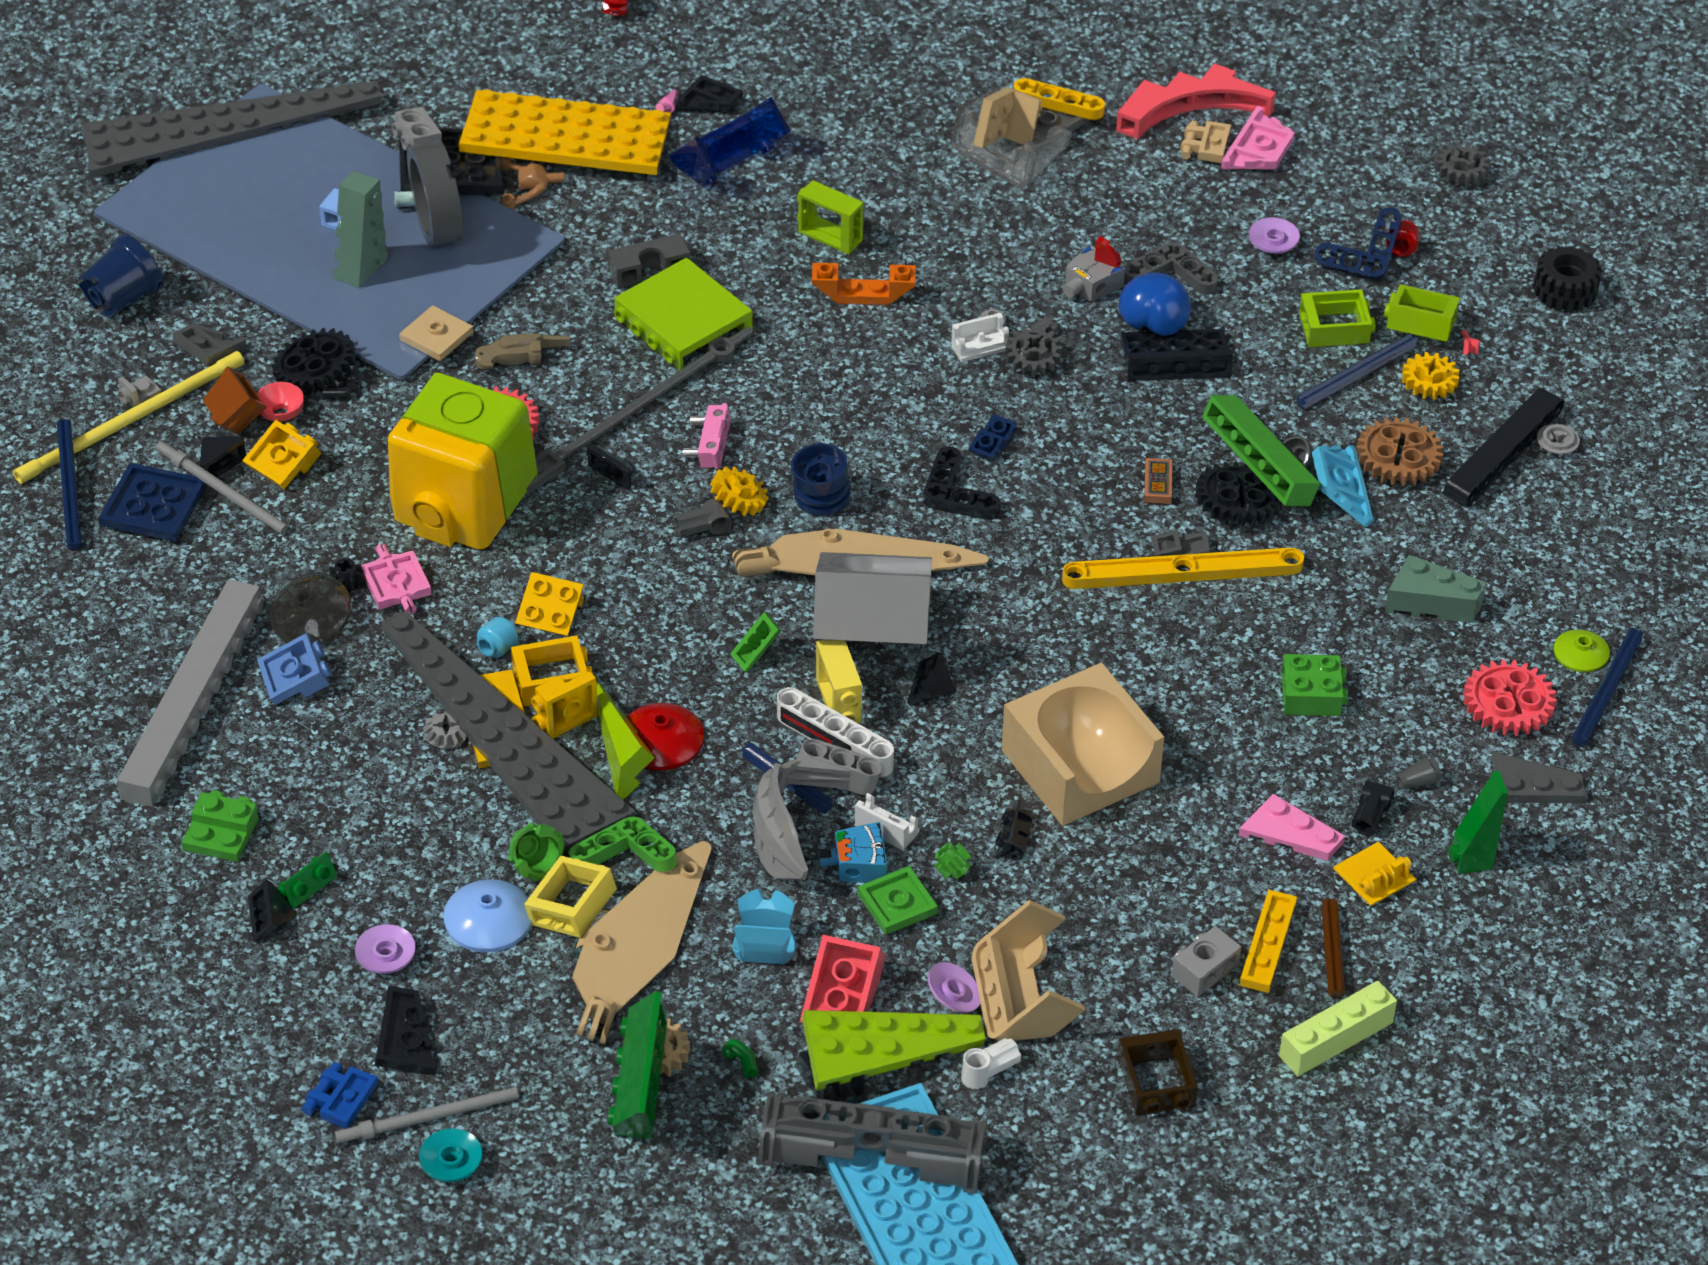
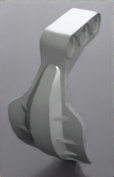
[752,739,882,880]

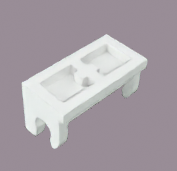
[951,313,1009,362]
[855,793,919,851]

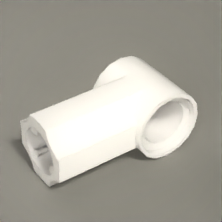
[961,1038,1021,1089]

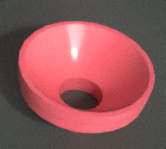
[257,382,304,423]

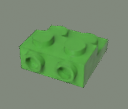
[182,790,259,862]

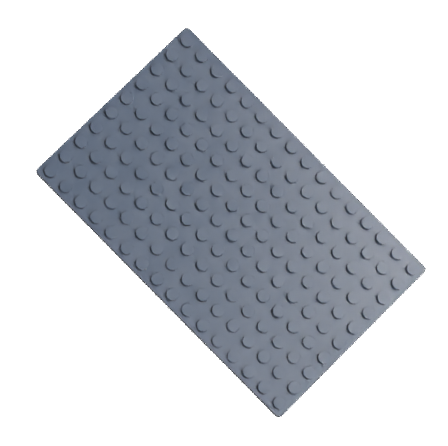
[94,84,564,380]

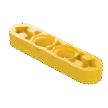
[1013,78,1105,120]

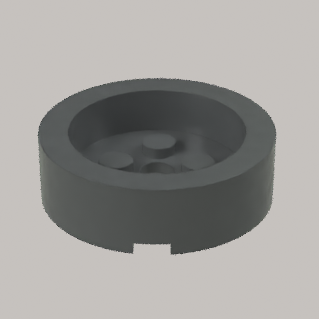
[407,140,463,247]

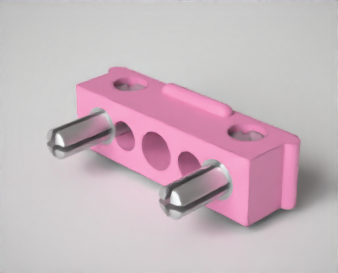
[682,403,731,469]

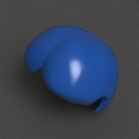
[1118,272,1191,336]

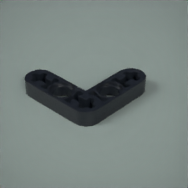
[924,446,1000,520]

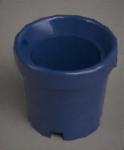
[78,234,164,318]

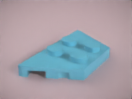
[1312,445,1374,527]

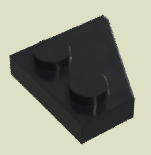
[676,74,743,112]

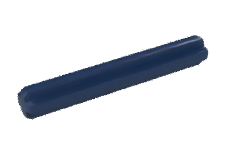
[742,743,833,814]

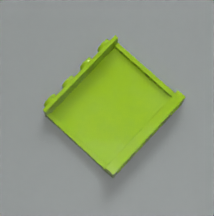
[614,257,752,370]

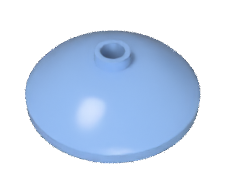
[444,879,532,953]

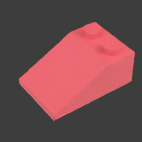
[800,935,886,1023]

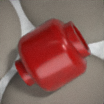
[1386,220,1420,257]

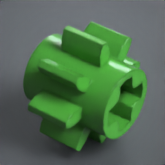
[934,843,971,879]

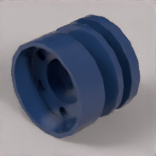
[791,443,850,516]

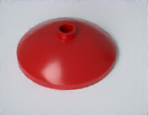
[627,703,704,771]

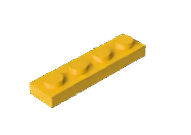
[1240,889,1297,993]

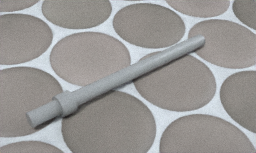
[156,441,288,534]
[334,1087,519,1144]

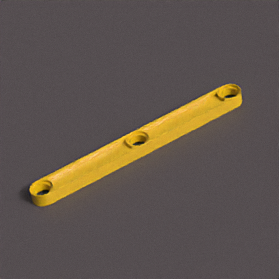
[1062,548,1304,589]

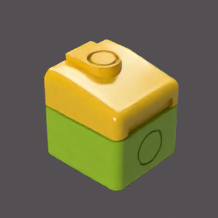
[388,373,538,549]

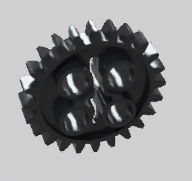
[272,328,357,395]
[1195,461,1282,527]

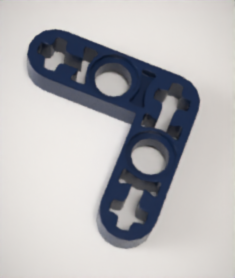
[1315,207,1401,280]

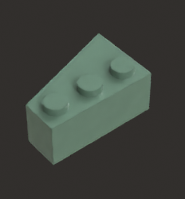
[1385,555,1487,623]

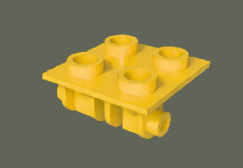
[515,572,584,636]
[1333,842,1416,906]

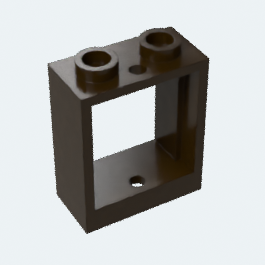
[1117,1029,1198,1115]

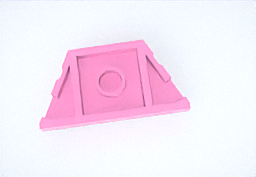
[1221,106,1295,169]

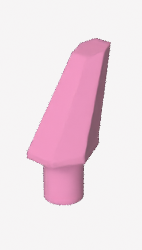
[656,89,678,113]

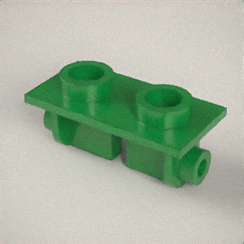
[277,852,338,909]

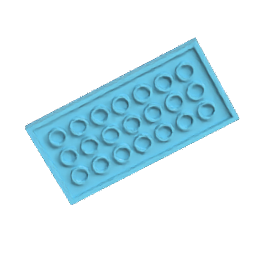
[814,1083,1018,1265]

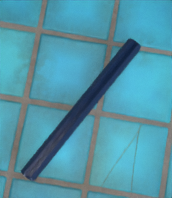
[1296,333,1419,409]
[57,419,82,550]
[1572,628,1643,747]

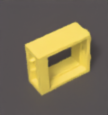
[816,639,862,723]
[524,856,617,938]

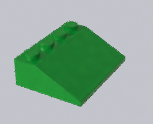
[608,992,668,1139]

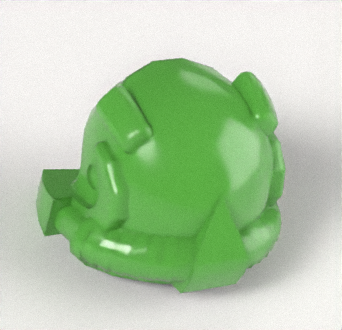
[509,823,564,881]

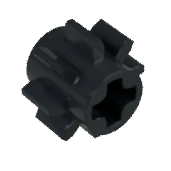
[329,558,363,592]

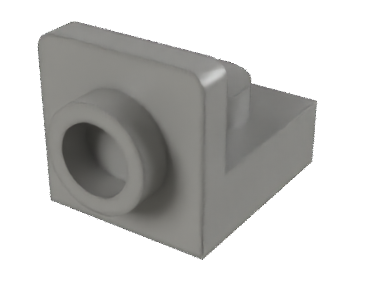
[118,376,161,408]

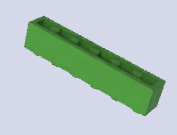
[1202,395,1320,506]

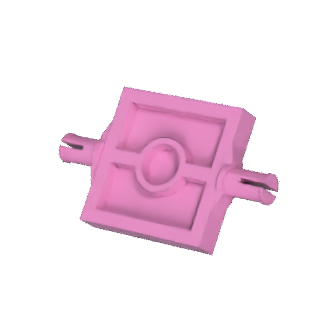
[361,543,432,614]

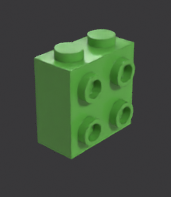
[1281,654,1348,716]

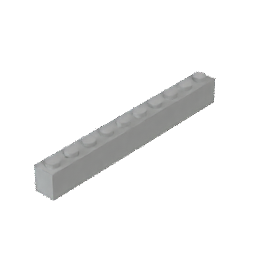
[117,579,264,807]

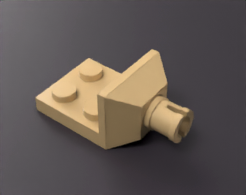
[973,87,1042,148]

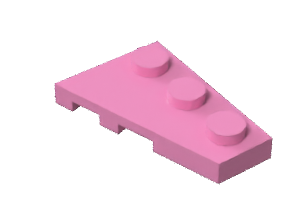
[1239,794,1345,861]

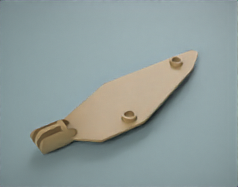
[732,529,989,577]
[572,841,711,1044]

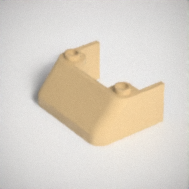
[972,900,1085,1041]

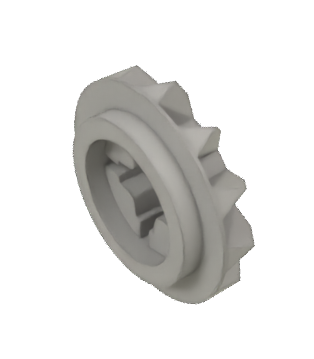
[1536,424,1580,458]
[423,710,467,749]

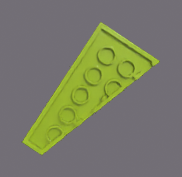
[802,1010,986,1090]

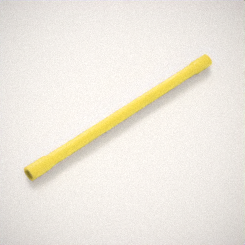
[13,351,245,484]

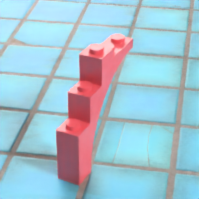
[1116,63,1276,139]

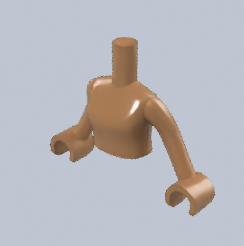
[500,157,564,211]

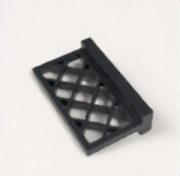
[1120,329,1233,381]

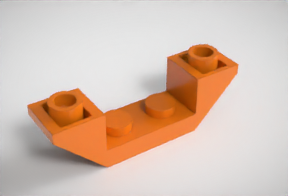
[812,263,916,305]

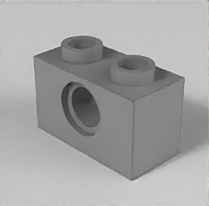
[1172,926,1241,997]

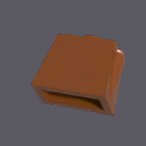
[203,366,267,435]

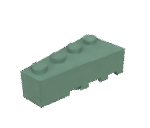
[333,170,388,288]

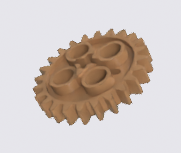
[1356,417,1444,486]

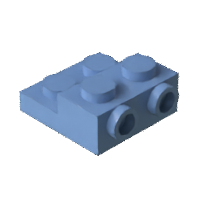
[257,633,332,705]

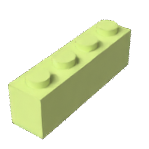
[1279,981,1397,1076]

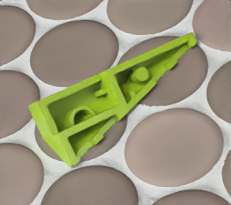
[596,681,655,800]

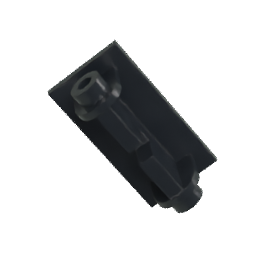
[995,800,1033,861]

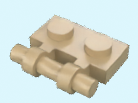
[1180,121,1231,163]

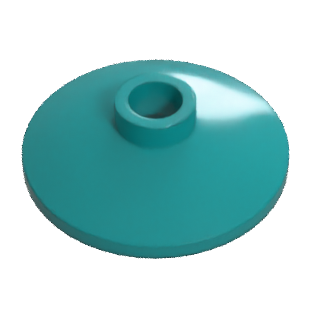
[419,1128,482,1182]

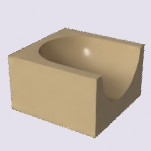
[1001,662,1164,826]

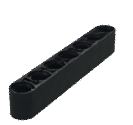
[1443,388,1565,507]

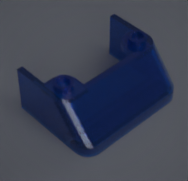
[669,96,791,186]

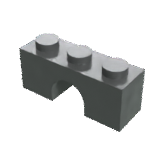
[607,233,690,289]

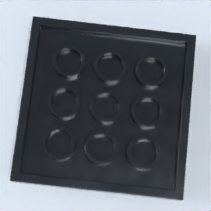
[399,128,502,195]

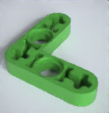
[569,817,678,872]

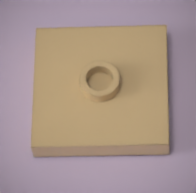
[399,305,473,361]

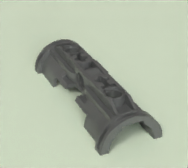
[758,1091,988,1194]

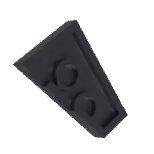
[375,986,437,1075]

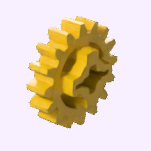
[1402,352,1459,400]
[710,467,769,516]

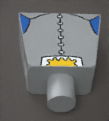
[1063,244,1125,301]

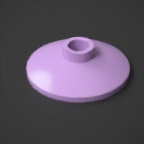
[1249,218,1300,253]
[355,924,416,974]
[928,962,980,1014]

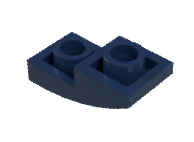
[969,414,1017,461]

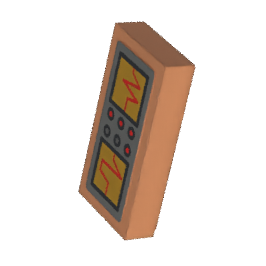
[1144,458,1172,504]

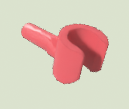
[1461,330,1480,355]

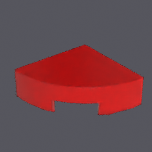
[1094,236,1121,268]

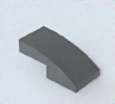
[1151,530,1211,556]

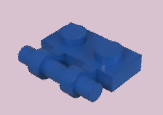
[301,1062,378,1129]

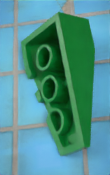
[1448,771,1508,874]

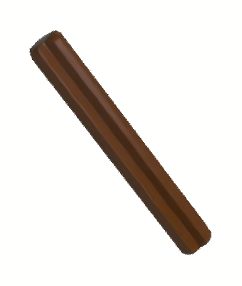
[1321,898,1345,998]

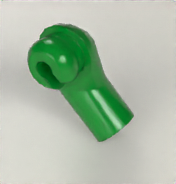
[722,1039,759,1078]

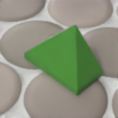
[730,612,782,673]

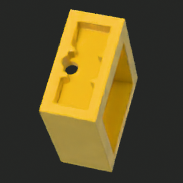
[511,636,593,707]

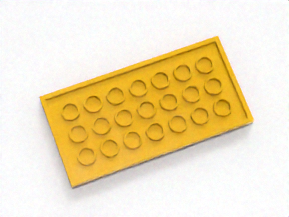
[459,90,671,175]

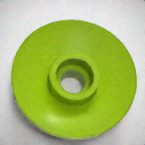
[1553,629,1610,673]

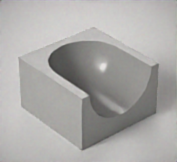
[813,552,932,644]

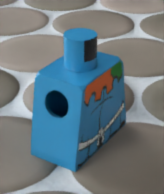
[818,822,887,883]

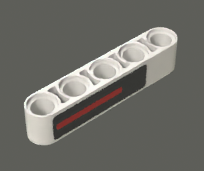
[777,687,894,777]

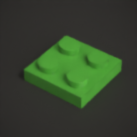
[857,866,938,935]

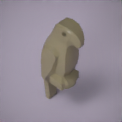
[475,334,570,369]

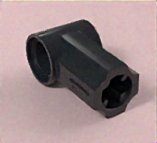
[1351,779,1395,836]

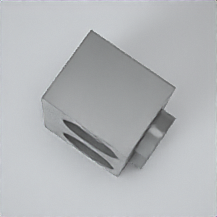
[392,107,442,151]

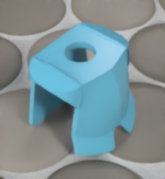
[733,889,796,964]

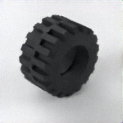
[1533,246,1602,312]

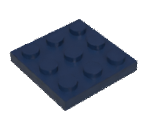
[98,463,207,542]

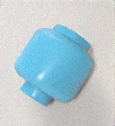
[477,617,518,658]

